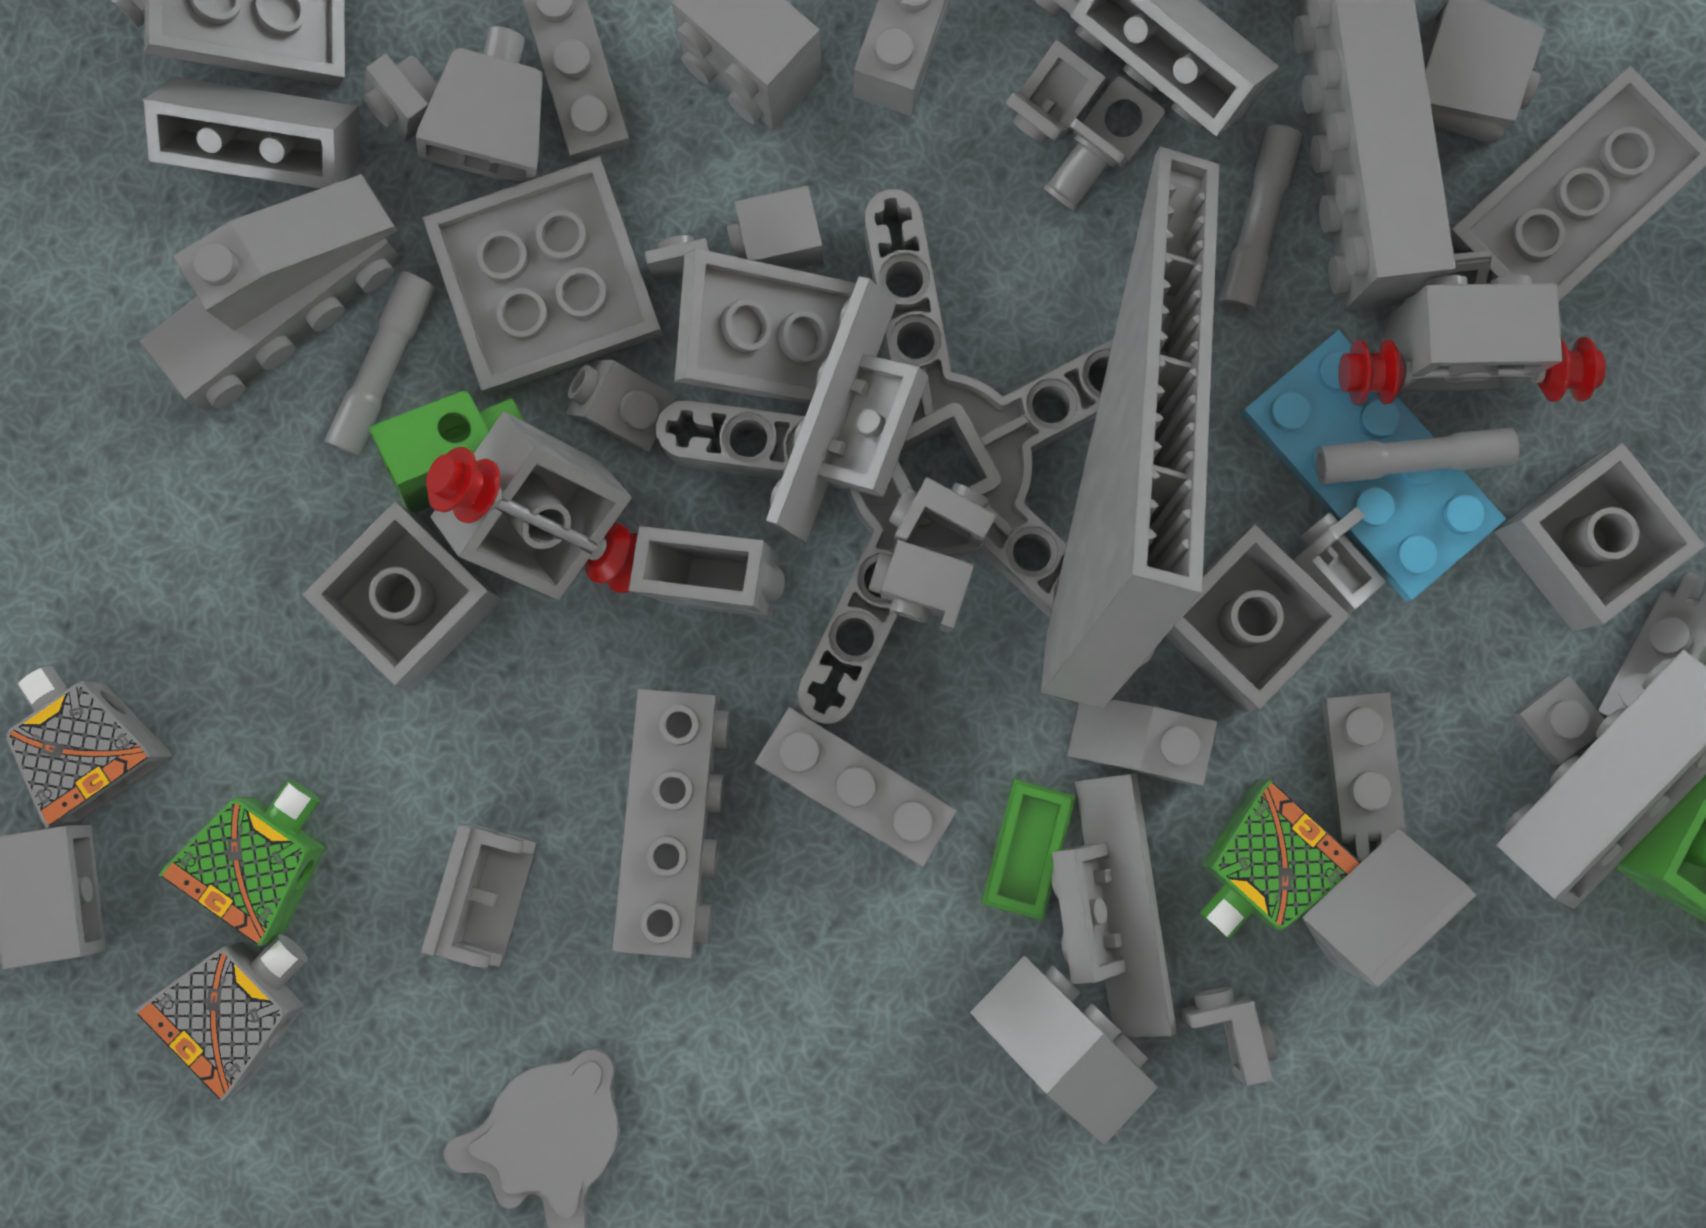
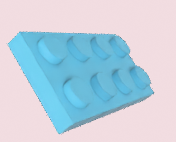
[1241,330,1506,602]

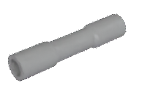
[1218,125,1303,314]
[324,271,436,457]
[1316,427,1519,484]

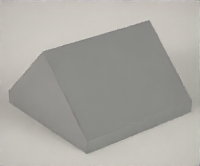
[1302,829,1477,988]

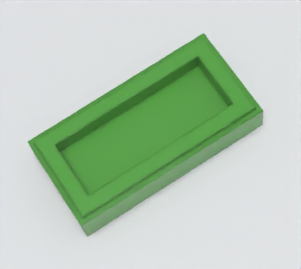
[980,779,1076,921]

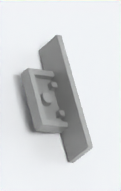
[766,276,929,542]
[1052,773,1177,1038]

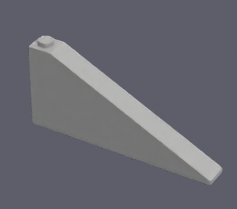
[1041,146,1220,708]

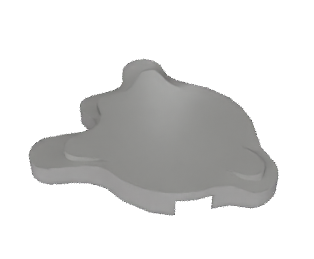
[444,1048,621,1228]

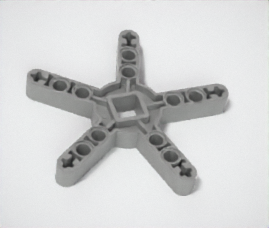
[656,189,1155,726]

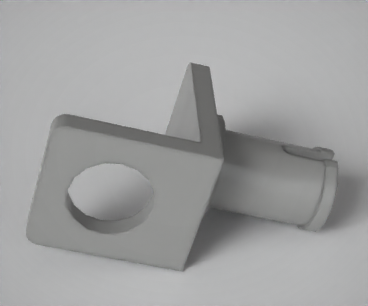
[1043,76,1165,212]

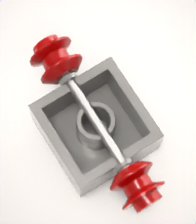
[1338,274,1606,405]
[426,411,638,600]

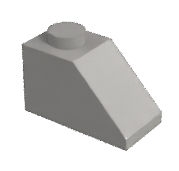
[1066,699,1217,786]

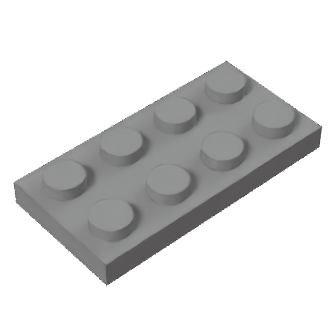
[1450,66,1706,302]

